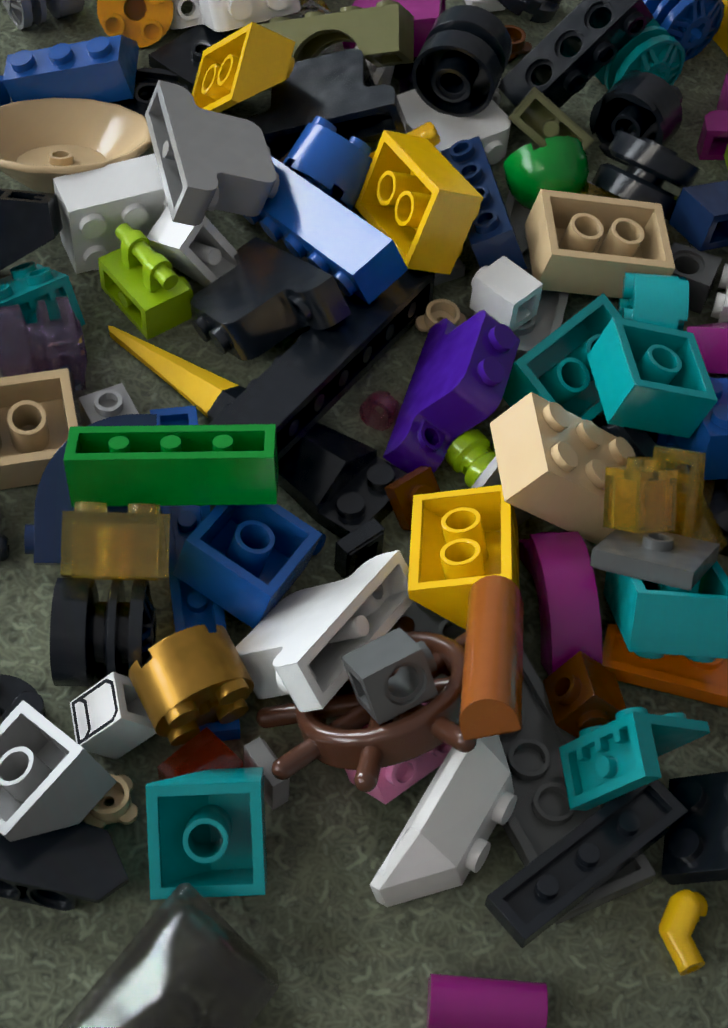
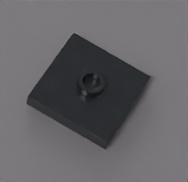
[148,25,227,94]

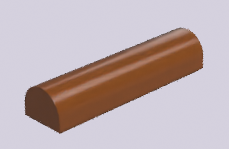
[459,575,524,740]

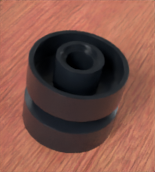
[412,5,512,117]

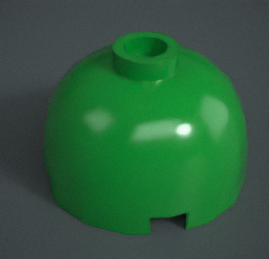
[503,136,589,210]

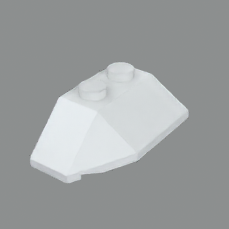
[370,735,517,907]

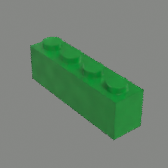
[63,424,279,507]

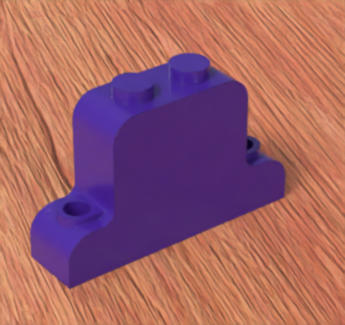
[383,310,520,473]

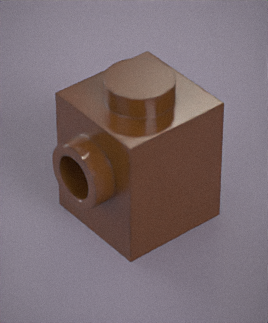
[543,651,627,738]

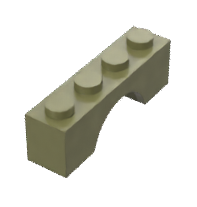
[258,0,414,68]

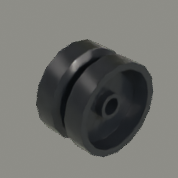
[592,130,700,221]

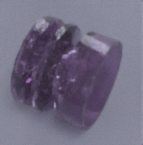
[0,296,88,392]

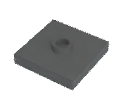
[590,522,720,591]

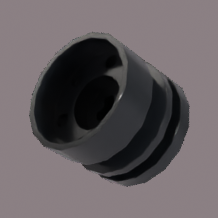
[50,578,157,687]

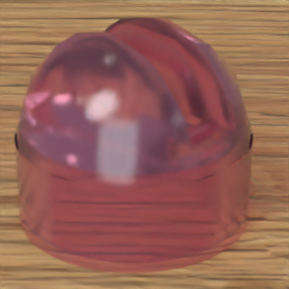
[359,390,399,431]

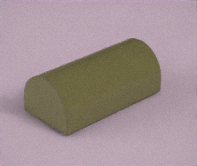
[508,86,594,151]

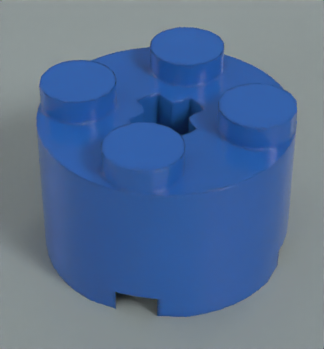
[283,116,372,211]

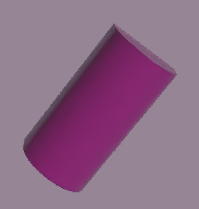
[426,973,548,1028]

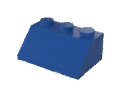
[3,35,139,103]

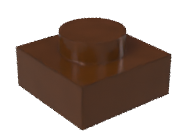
[384,466,441,531]

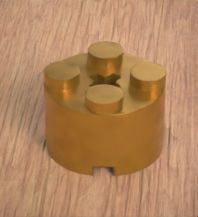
[128,624,254,746]

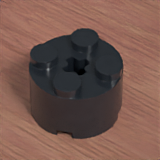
[590,70,683,166]

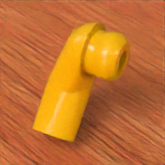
[659,889,708,976]

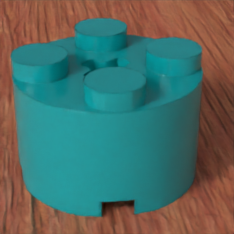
[618,272,689,331]

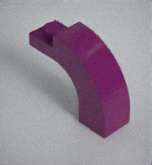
[519,531,603,675]

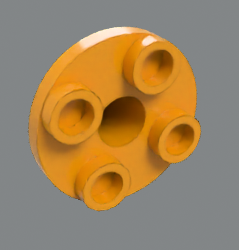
[97,0,174,48]

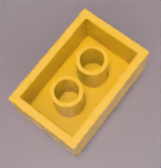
[355,130,484,275]

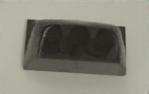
[58,883,279,1028]

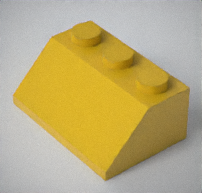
[192,22,295,113]
[407,485,520,630]

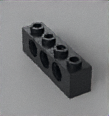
[498,0,654,108]

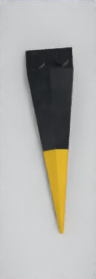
[108,325,408,538]

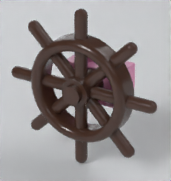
[256,616,524,805]

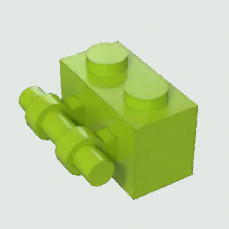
[98,223,194,340]

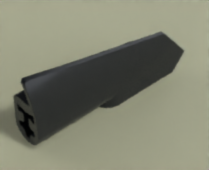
[0,821,129,911]

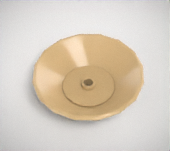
[0,97,152,194]

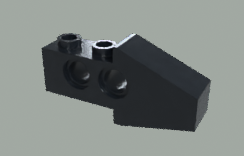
[0,188,63,270]

